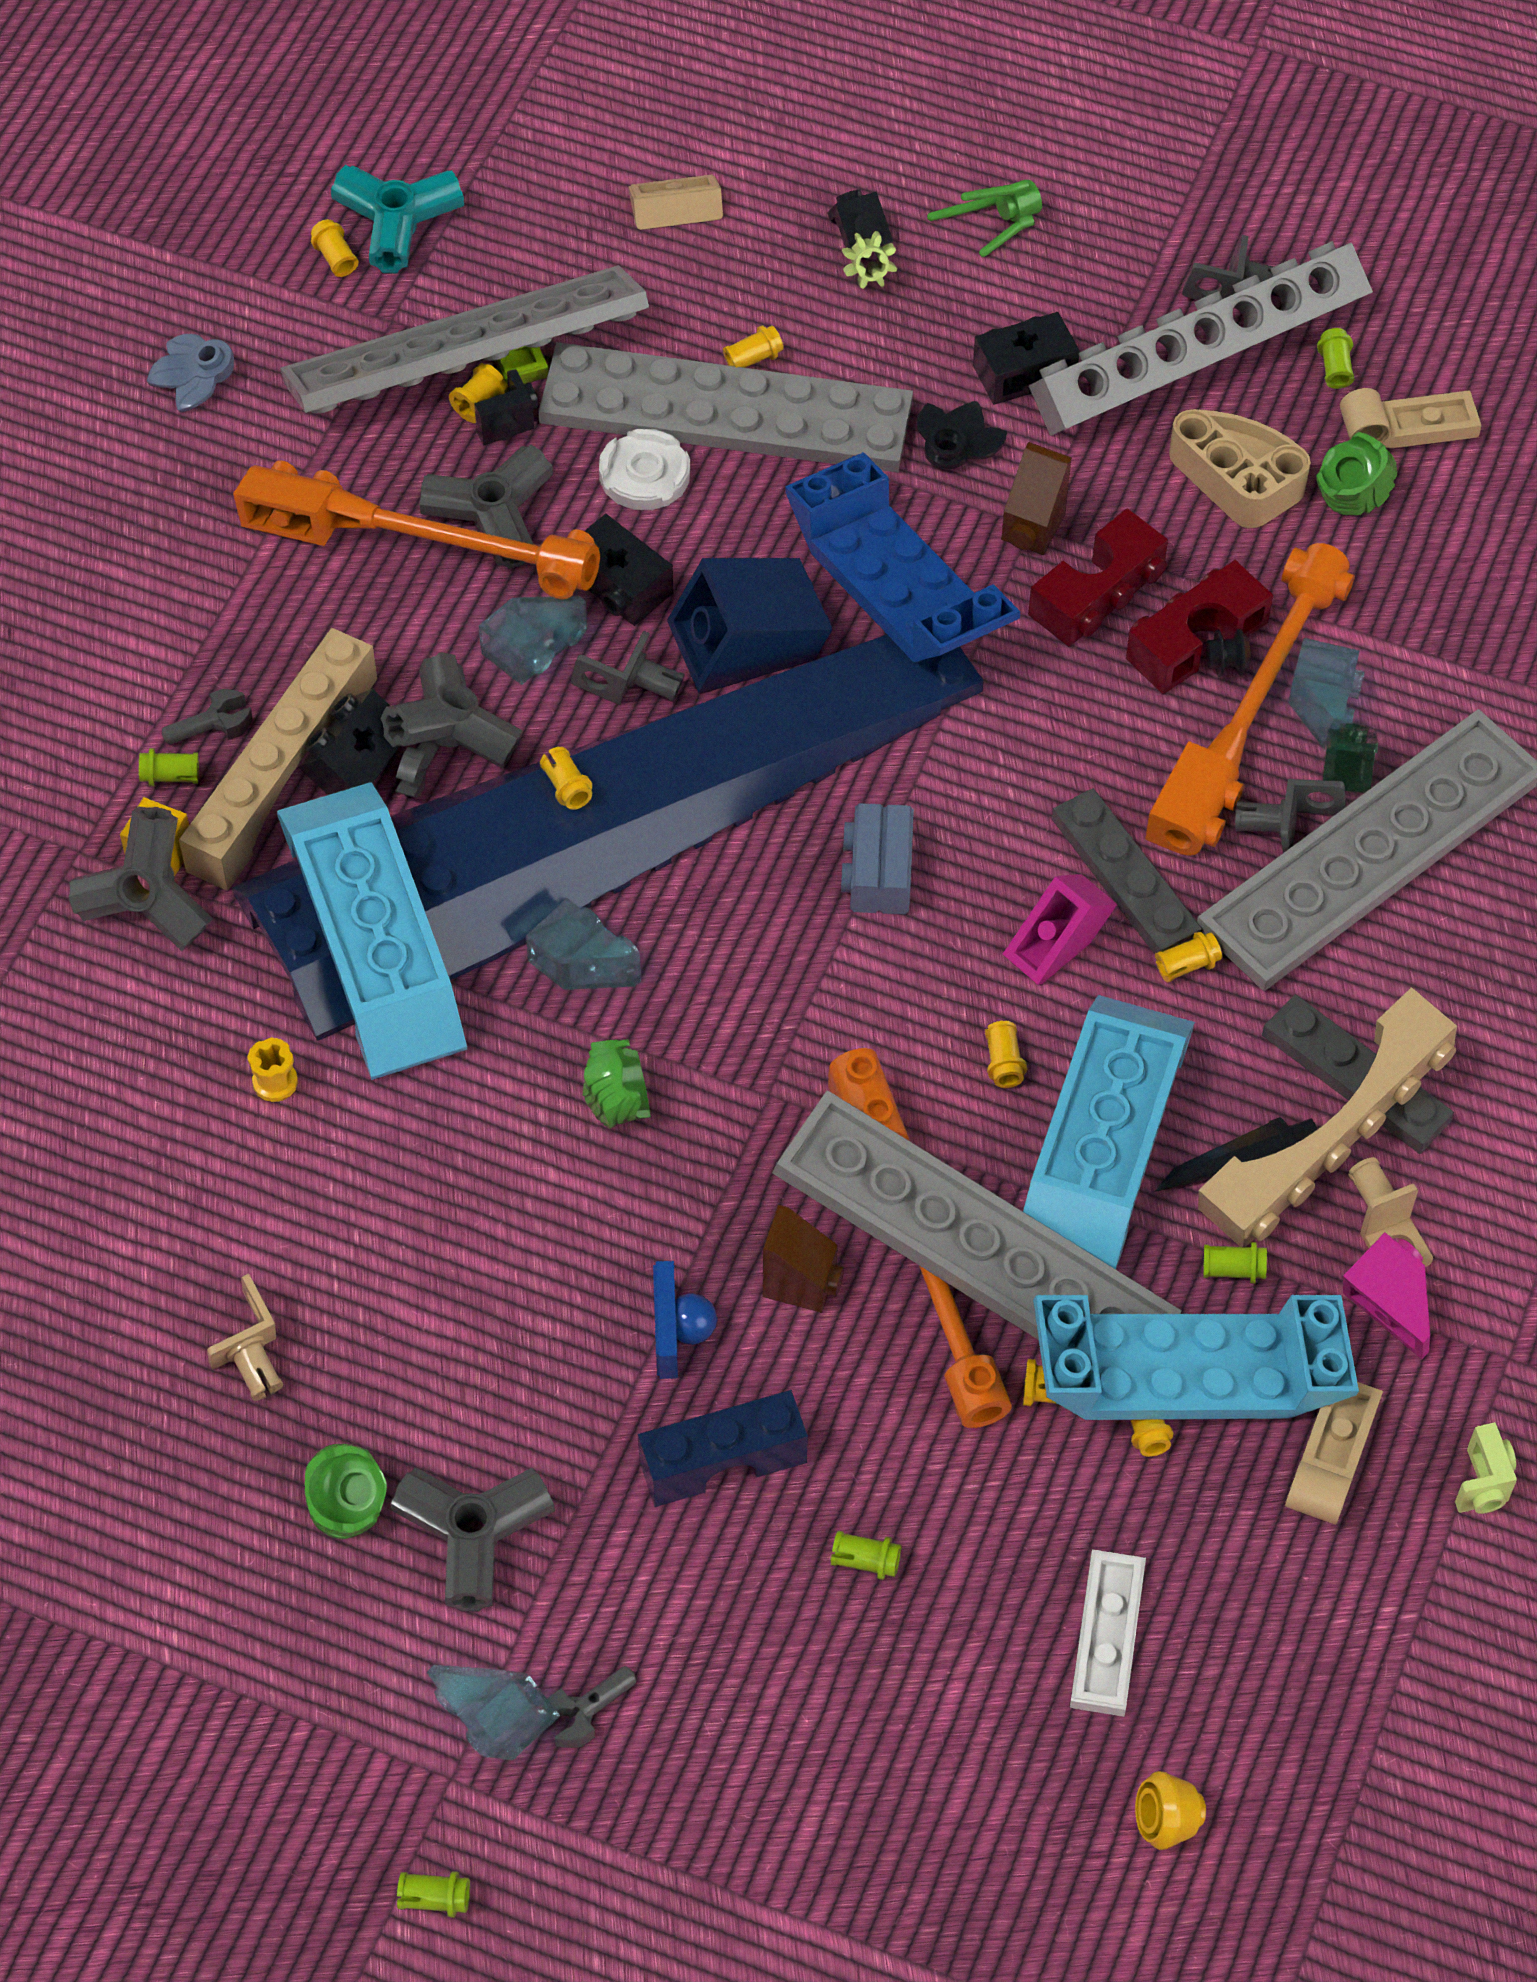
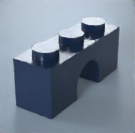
[638,1390,808,1507]

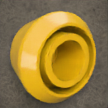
[1135,1771,1206,1850]

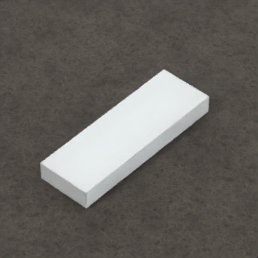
[1070,1549,1146,1717]

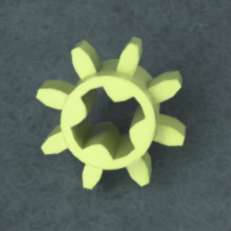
[842,231,897,289]

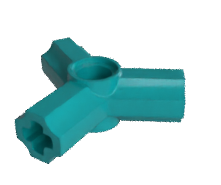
[331,165,464,274]

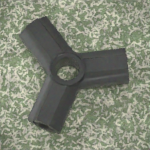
[419,444,553,569]
[381,652,523,768]
[68,807,213,951]
[391,1467,555,1611]

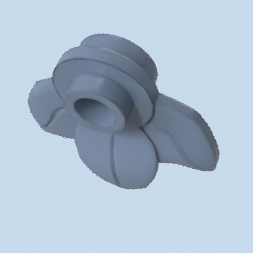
[147,334,234,413]

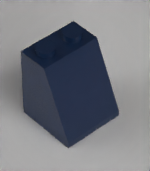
[667,558,833,693]

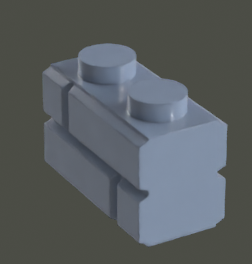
[841,803,914,915]

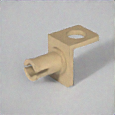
[1348,1157,1433,1267]
[207,1273,284,1401]

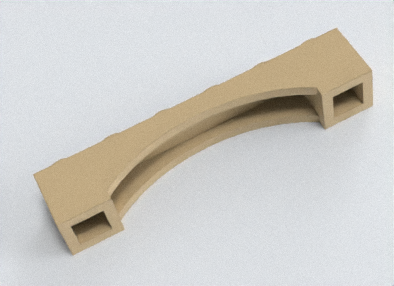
[179,628,377,891]
[1198,987,1457,1247]

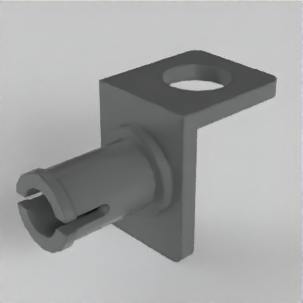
[1182,235,1279,300]
[571,631,685,705]
[1235,779,1346,853]

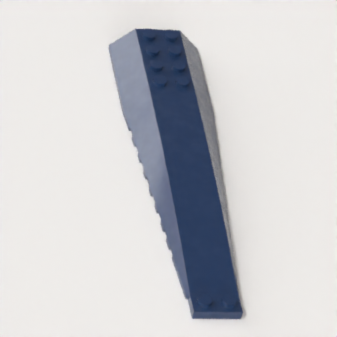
[232,634,984,1041]

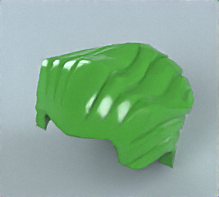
[1316,432,1397,515]
[582,1039,651,1129]
[305,1444,387,1539]

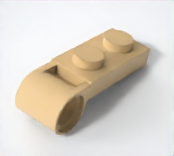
[1340,388,1482,449]
[1285,1382,1383,1525]

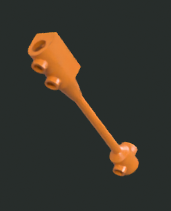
[233,460,600,599]
[1145,543,1355,855]
[828,1048,1012,1428]

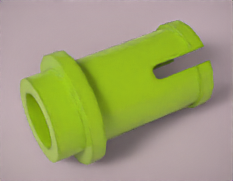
[1317,328,1355,389]
[139,748,199,787]
[1203,1242,1267,1284]
[831,1531,901,1580]
[397,1871,470,1918]

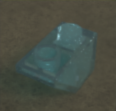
[479,596,588,685]
[1288,638,1365,753]
[526,898,641,990]
[426,1665,560,1760]

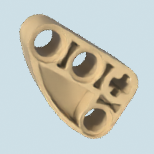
[1169,409,1311,528]

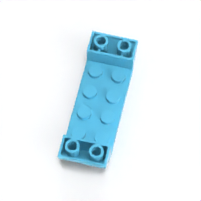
[277,782,467,1080]
[1023,995,1195,1270]
[1033,1295,1359,1420]

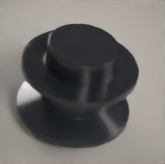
[1206,628,1251,677]

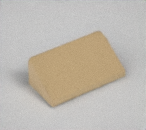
[628,174,723,230]

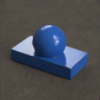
[653,1261,718,1379]

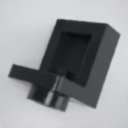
[827,189,893,249]
[474,369,538,446]

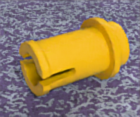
[311,219,359,277]
[723,325,784,368]
[540,747,592,809]
[1155,932,1222,983]
[985,1021,1028,1088]
[1131,1419,1173,1457]

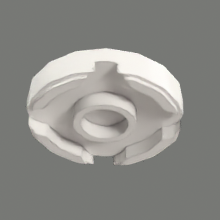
[599,429,690,510]

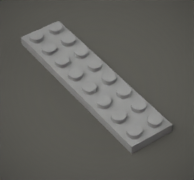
[280,265,649,413]
[539,342,913,473]
[1197,709,1537,992]
[772,1090,1181,1340]

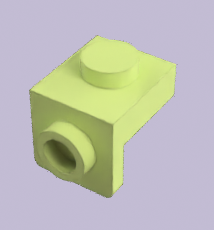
[1455,1422,1517,1514]

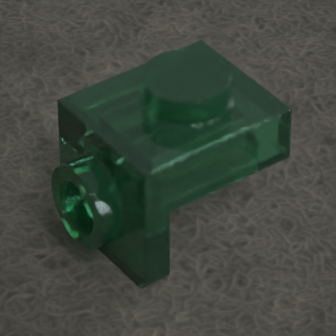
[1321,723,1379,793]

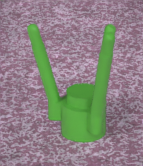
[927,179,1042,257]

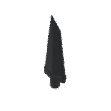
[1154,1117,1317,1192]

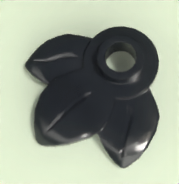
[917,401,1007,469]

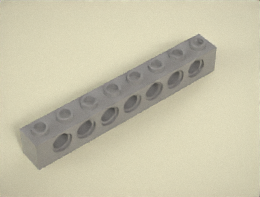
[1029,241,1373,436]

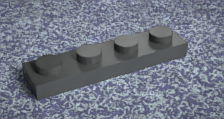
[1052,788,1202,954]
[1262,994,1454,1154]

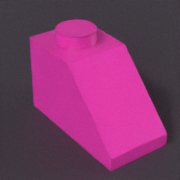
[1003,874,1117,985]
[1343,1232,1430,1359]

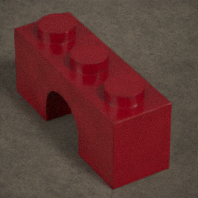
[1028,508,1168,647]
[1126,560,1273,695]

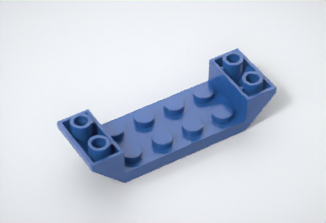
[785,452,1020,662]

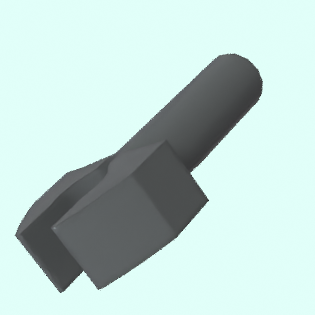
[162,689,253,745]
[396,741,440,798]
[542,1666,637,1748]

